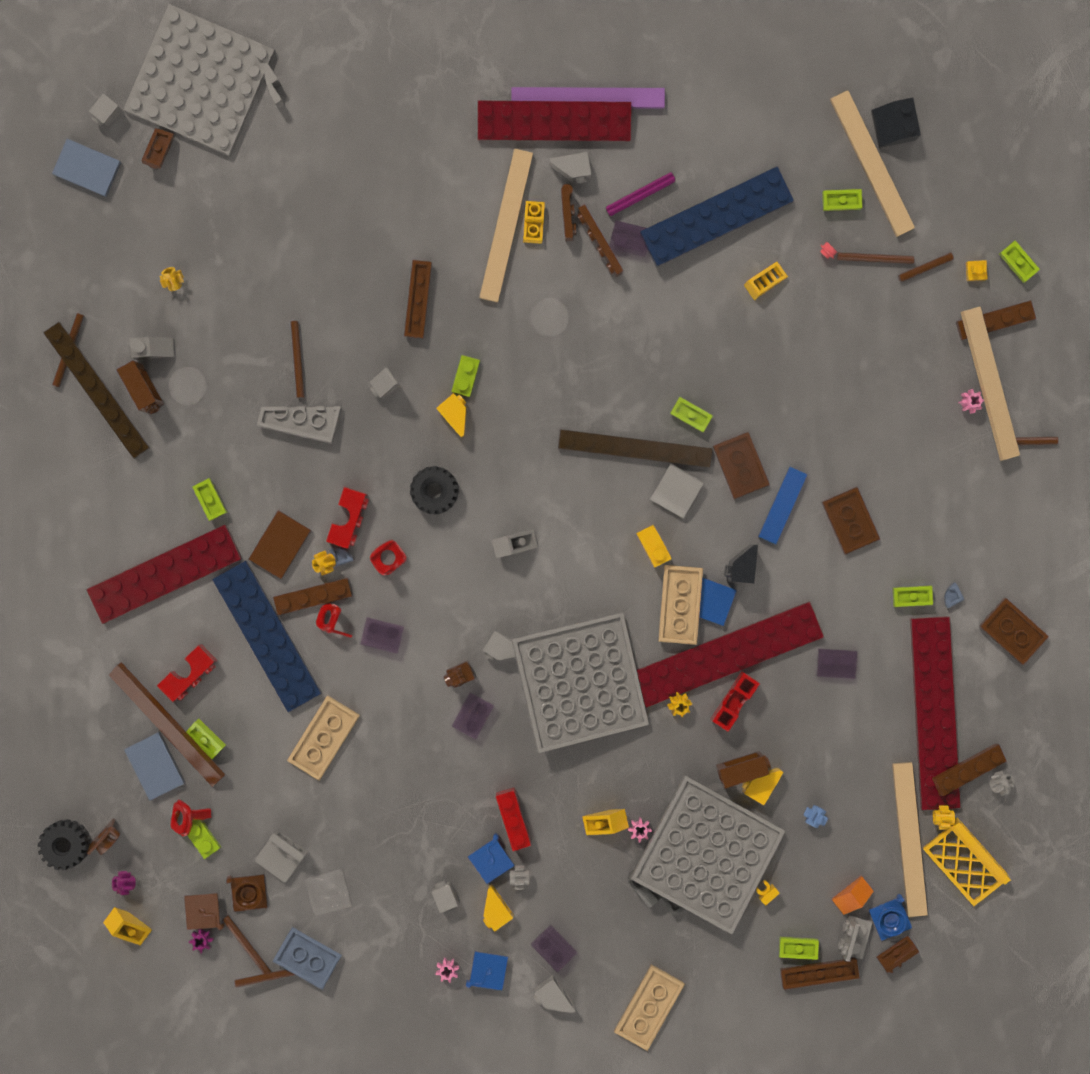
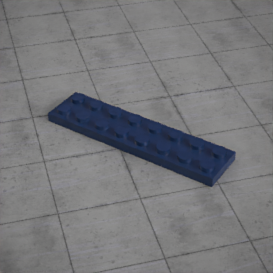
[640,166,794,267]
[212,561,322,712]

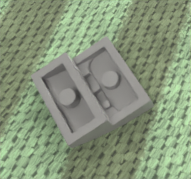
[650,464,704,518]

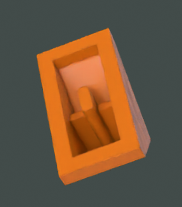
[832,876,874,915]

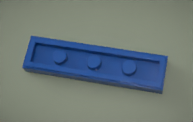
[758,467,808,544]

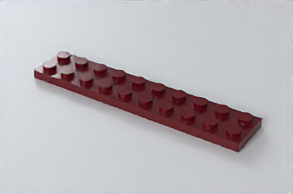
[636,601,824,708]
[910,616,960,810]

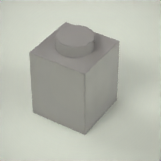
[89,93,123,128]
[432,880,459,913]

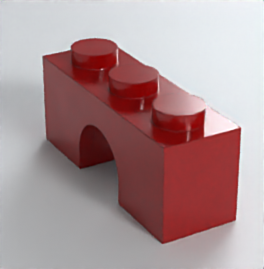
[326,487,369,549]
[157,644,218,702]
[710,671,760,732]
[495,787,531,851]

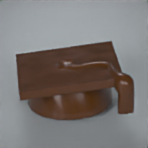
[87,818,120,855]
[226,874,267,912]
[184,893,225,930]

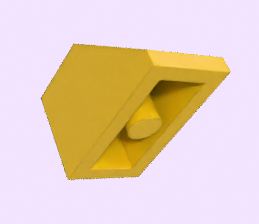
[436,393,467,438]
[636,525,672,568]
[742,768,784,805]
[582,809,629,835]
[483,883,514,932]
[103,907,152,946]

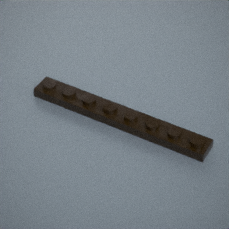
[43,322,150,459]
[558,429,712,468]

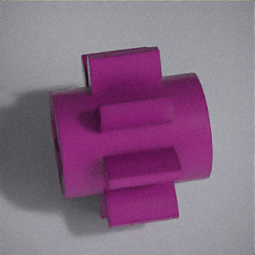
[112,871,136,896]
[188,929,214,954]

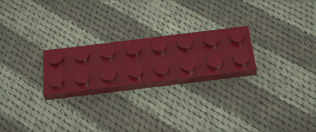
[478,100,631,141]
[86,525,242,624]

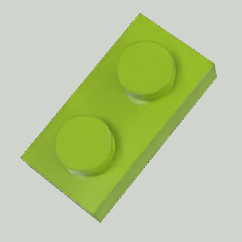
[822,189,862,211]
[999,240,1040,283]
[451,355,480,397]
[670,397,713,433]
[192,478,228,521]
[892,586,933,607]
[186,719,226,759]
[188,820,221,859]
[779,937,819,960]

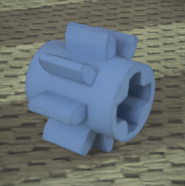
[803,805,828,829]

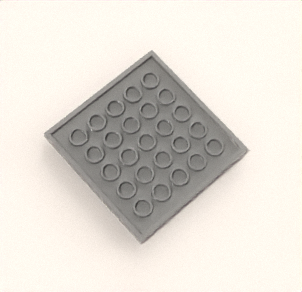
[123,4,275,156]
[511,613,649,753]
[630,775,785,934]

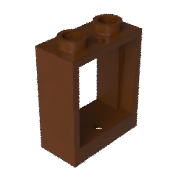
[116,360,164,414]
[716,751,771,789]

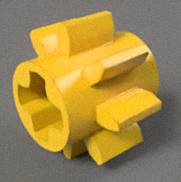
[159,267,184,291]
[312,550,336,576]
[667,692,692,717]
[933,805,955,830]

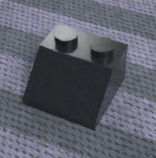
[871,97,921,148]
[724,544,758,584]

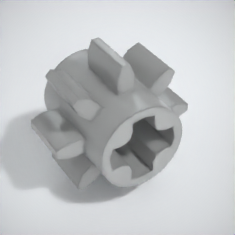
[990,771,1014,796]
[510,866,529,890]

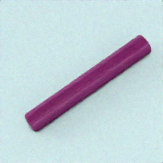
[606,172,675,216]

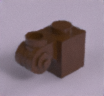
[444,660,476,688]

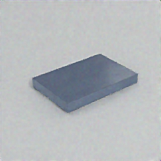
[52,139,121,197]
[124,732,185,801]
[272,927,342,990]

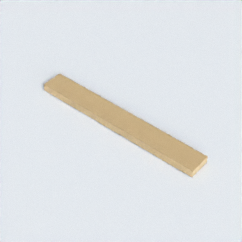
[830,90,915,237]
[479,149,533,303]
[960,307,1020,461]
[892,762,928,917]

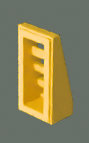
[744,262,788,300]

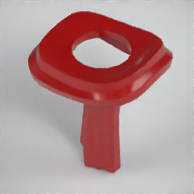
[370,540,407,575]
[316,603,353,638]
[170,799,211,836]

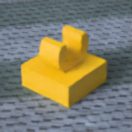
[966,260,988,282]
[755,880,780,906]

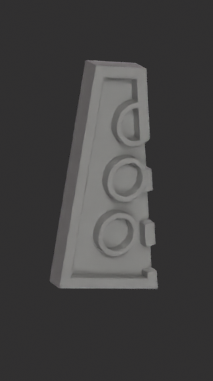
[257,406,341,444]

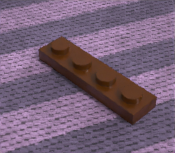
[577,204,624,277]
[404,260,432,339]
[956,300,1036,340]
[273,578,353,615]
[932,743,1007,796]
[780,958,860,990]

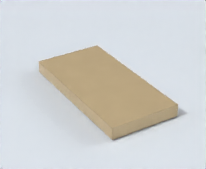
[658,565,703,645]
[287,695,360,781]
[614,964,685,1051]

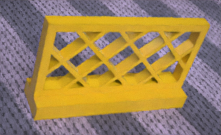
[923,817,1011,906]

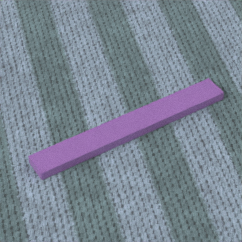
[511,87,665,109]

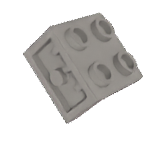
[255,829,308,883]
[838,915,873,962]

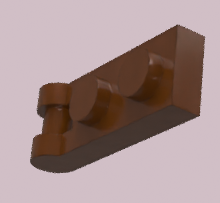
[561,184,576,241]

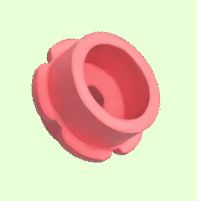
[820,242,838,259]

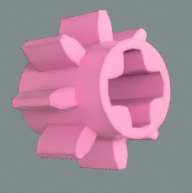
[958,389,984,414]
[628,817,652,843]
[435,958,459,983]

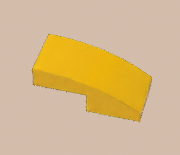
[523,201,545,244]

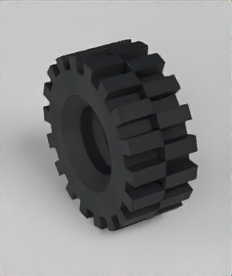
[410,466,459,514]
[37,819,91,870]

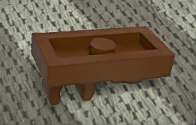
[141,128,174,170]
[877,936,919,973]

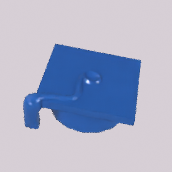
[468,833,514,884]
[869,894,912,941]
[466,951,508,991]

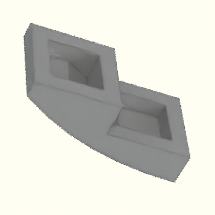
[264,63,285,109]

